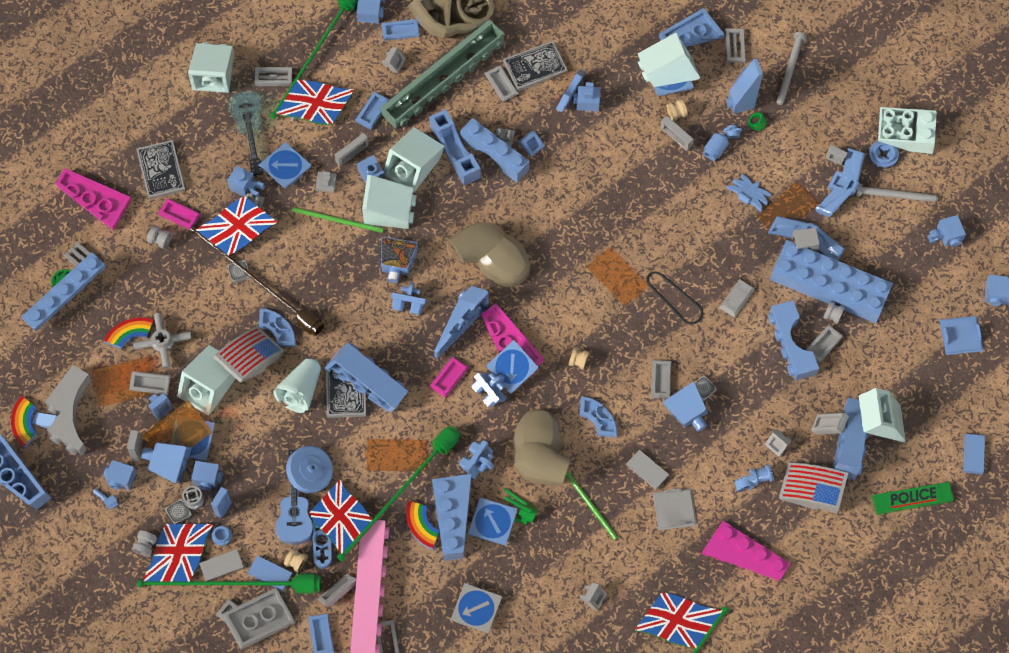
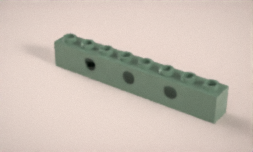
[381,19,504,129]

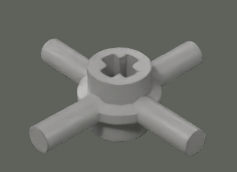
[133,313,192,369]

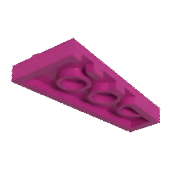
[55,168,131,231]
[481,303,544,366]
[701,521,791,581]

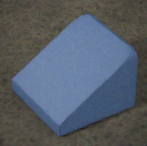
[517,131,545,157]

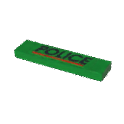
[872,482,954,515]

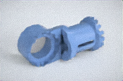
[734,464,774,493]

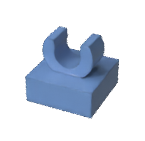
[148,393,174,420]

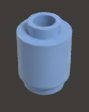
[703,133,729,161]

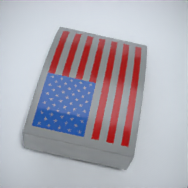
[213,326,284,383]
[779,463,848,514]

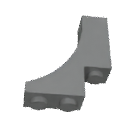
[45,365,91,456]

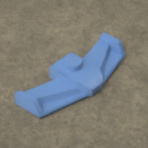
[815,148,865,217]
[768,216,845,261]

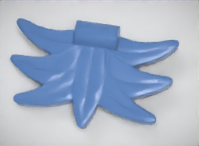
[727,174,771,212]

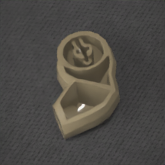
[408,0,494,39]
[447,222,531,287]
[513,409,571,487]

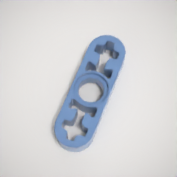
[313,521,332,569]

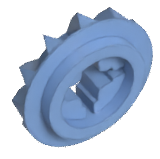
[869,141,899,169]

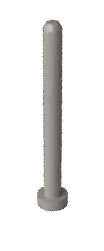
[777,32,807,105]
[855,183,938,202]

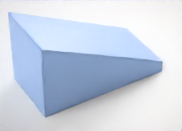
[32,412,57,429]

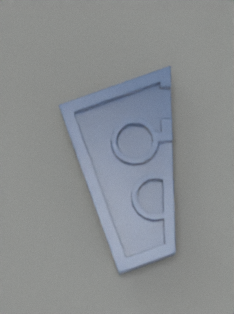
[659,8,725,47]

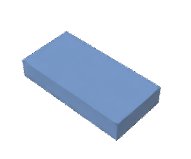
[382,19,420,41]
[355,91,390,130]
[963,434,985,474]
[211,487,231,518]
[248,556,293,591]
[308,613,334,653]

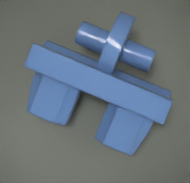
[391,282,427,315]
[472,372,508,407]
[459,440,494,480]

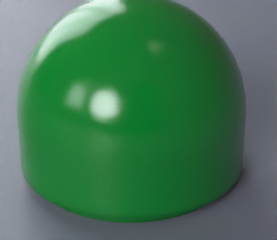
[748,112,767,131]

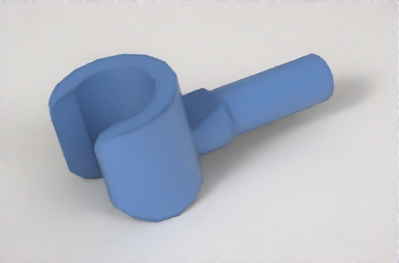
[93,488,119,509]

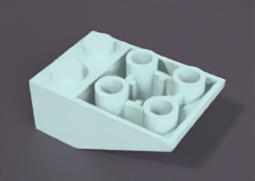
[878,107,936,154]
[859,388,906,442]

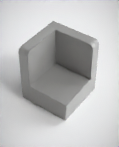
[791,228,819,252]

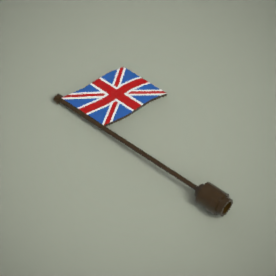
[190,197,324,336]

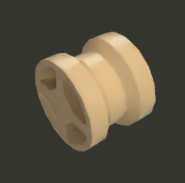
[666,99,688,121]
[569,347,589,370]
[284,548,308,572]

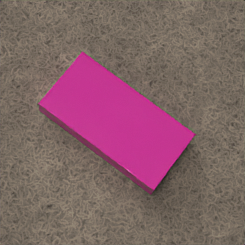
[158,198,201,230]
[430,357,468,398]

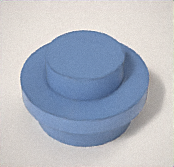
[212,526,232,546]

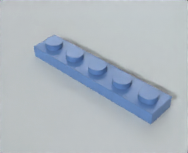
[21,253,106,332]

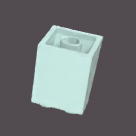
[638,33,700,87]
[188,43,234,93]
[384,127,444,193]
[362,175,417,229]
[177,345,236,416]

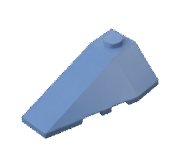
[726,59,763,114]
[434,286,489,359]

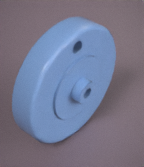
[286,446,333,494]

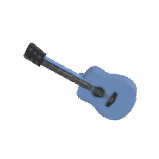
[276,450,313,545]

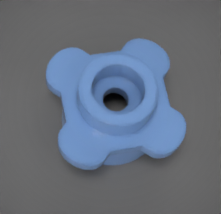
[723,125,742,138]

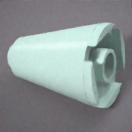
[274,358,321,413]

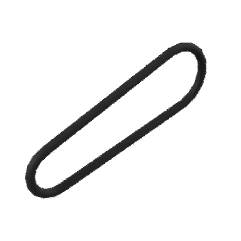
[646,271,703,324]

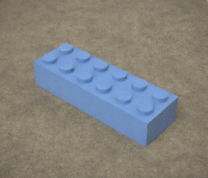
[770,240,893,323]

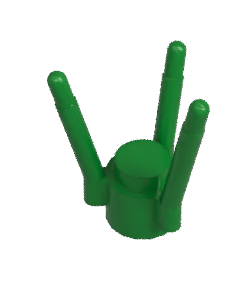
[504,488,538,525]

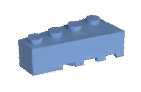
[324,342,408,413]
[833,397,869,480]
[0,434,52,510]
[432,474,471,561]

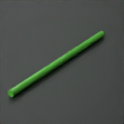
[292,207,384,233]
[566,470,618,540]

